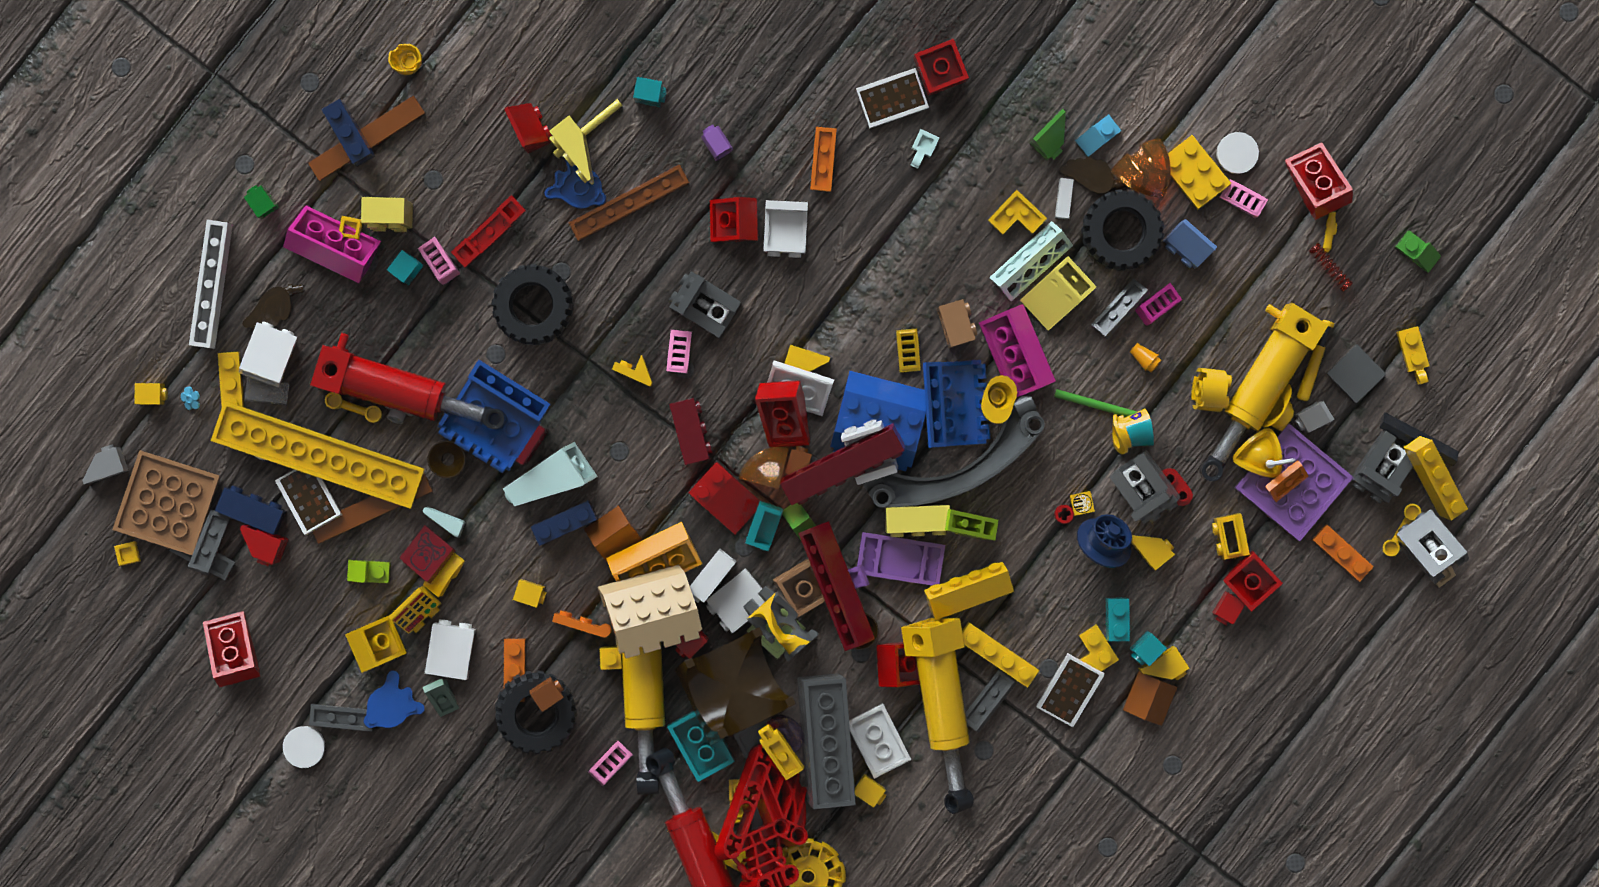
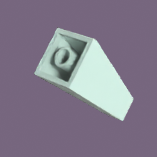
[503,442,598,506]

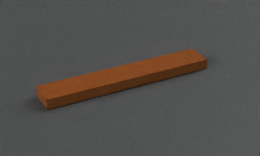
[308,95,426,181]
[568,164,690,241]
[313,472,433,544]

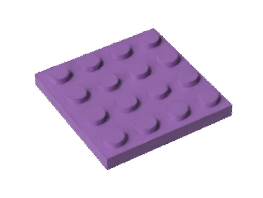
[1234,423,1353,541]

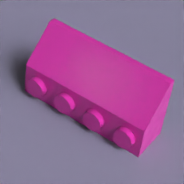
[283,206,381,283]
[979,304,1055,398]

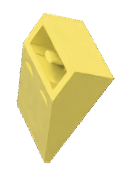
[549,116,594,185]
[1020,256,1096,331]

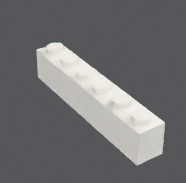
[189,220,233,349]

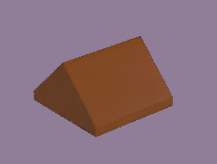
[584,505,642,563]
[1123,671,1177,726]

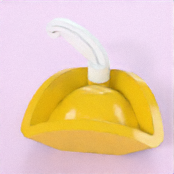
[1233,428,1296,478]

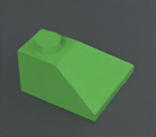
[1030,109,1066,160]

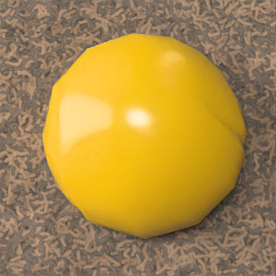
[388,44,422,76]

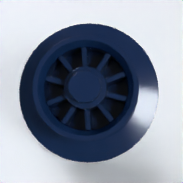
[1077,514,1132,568]

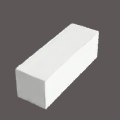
[1055,178,1074,219]

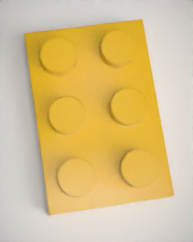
[1159,135,1231,210]

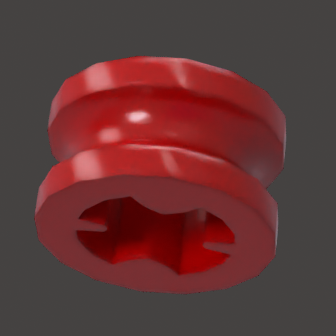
[1054,505,1074,523]

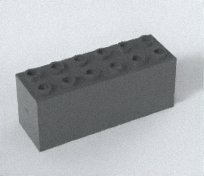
[797,673,856,809]

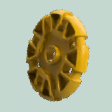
[783,838,846,887]

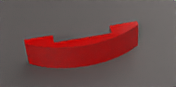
[451,195,526,268]

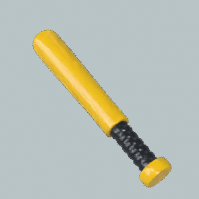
[1297,320,1335,401]

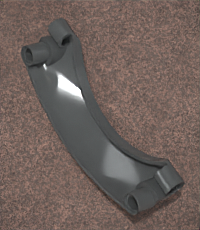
[863,393,1045,507]

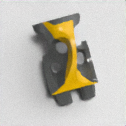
[743,586,819,661]

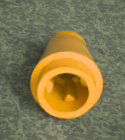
[1130,343,1162,373]

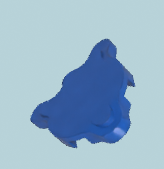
[545,159,606,209]
[363,671,424,728]

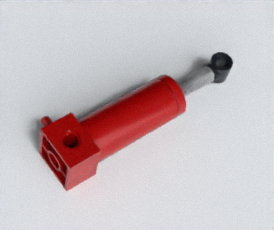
[310,333,507,430]
[646,748,735,887]

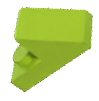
[347,560,391,583]

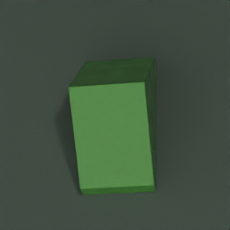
[782,503,816,540]

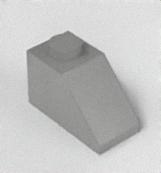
[1295,401,1335,433]
[82,445,128,484]

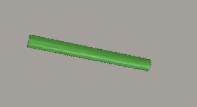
[1054,389,1137,417]

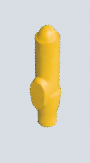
[1323,212,1337,253]

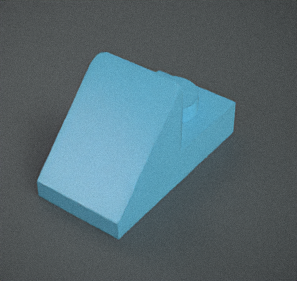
[1075,114,1121,157]

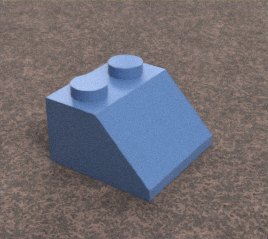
[1164,219,1217,269]

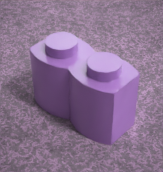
[701,125,733,161]

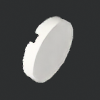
[1216,132,1259,174]
[283,726,325,768]

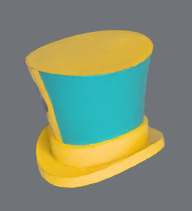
[1112,408,1154,454]

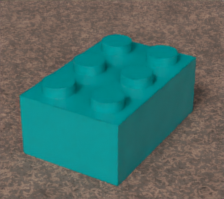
[667,710,735,782]

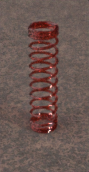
[1308,243,1353,292]

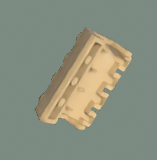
[598,564,702,659]

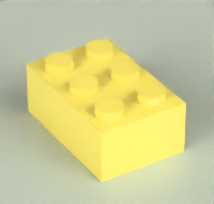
[361,197,413,232]
[885,504,950,537]

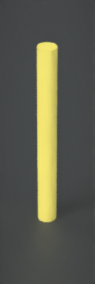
[553,99,623,158]

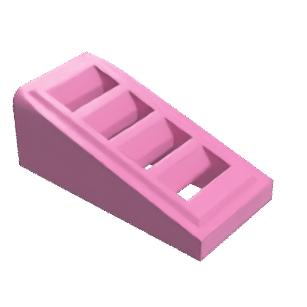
[1219,179,1268,218]
[418,237,460,285]
[666,330,692,373]
[588,741,633,786]

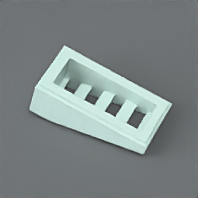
[423,507,466,538]

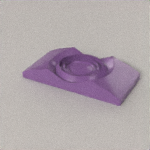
[857,532,945,585]

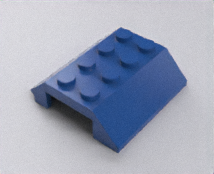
[438,360,550,473]
[923,360,991,448]
[830,371,926,471]

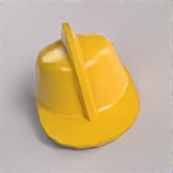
[981,375,1017,424]
[1262,384,1294,431]

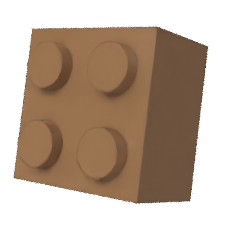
[937,299,978,348]
[773,559,825,618]

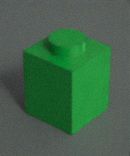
[244,185,279,220]

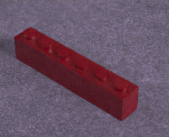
[780,423,905,505]
[799,521,875,651]

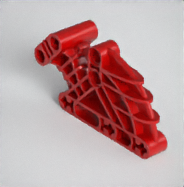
[715,744,808,887]

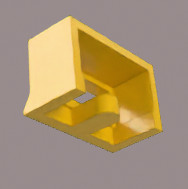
[1212,513,1250,560]

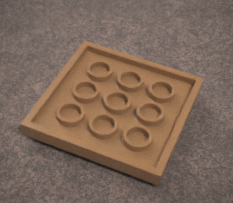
[112,450,221,555]

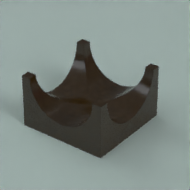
[675,627,796,746]

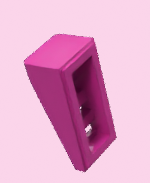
[1135,283,1182,325]

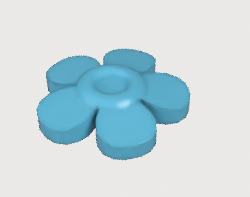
[181,386,200,410]

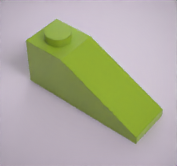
[945,509,998,541]

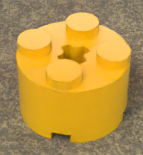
[1191,368,1232,412]

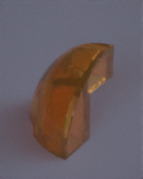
[1111,139,1171,198]
[738,447,789,489]

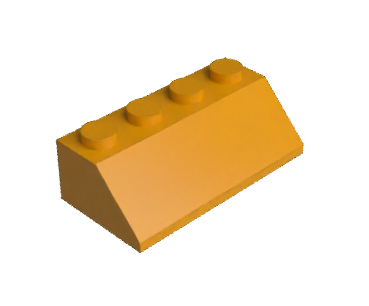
[606,522,702,582]

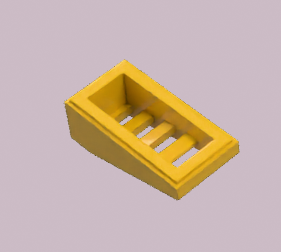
[896,329,921,373]

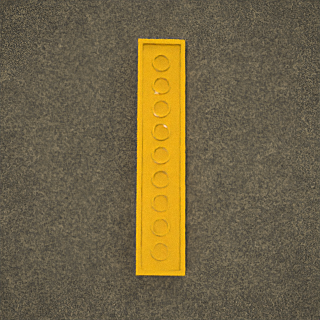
[211,401,425,509]

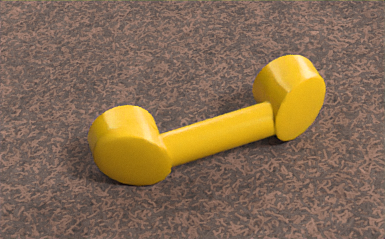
[325,392,382,423]
[1383,504,1421,557]

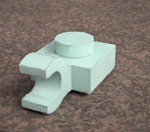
[911,129,939,169]

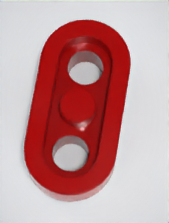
[1162,468,1193,506]

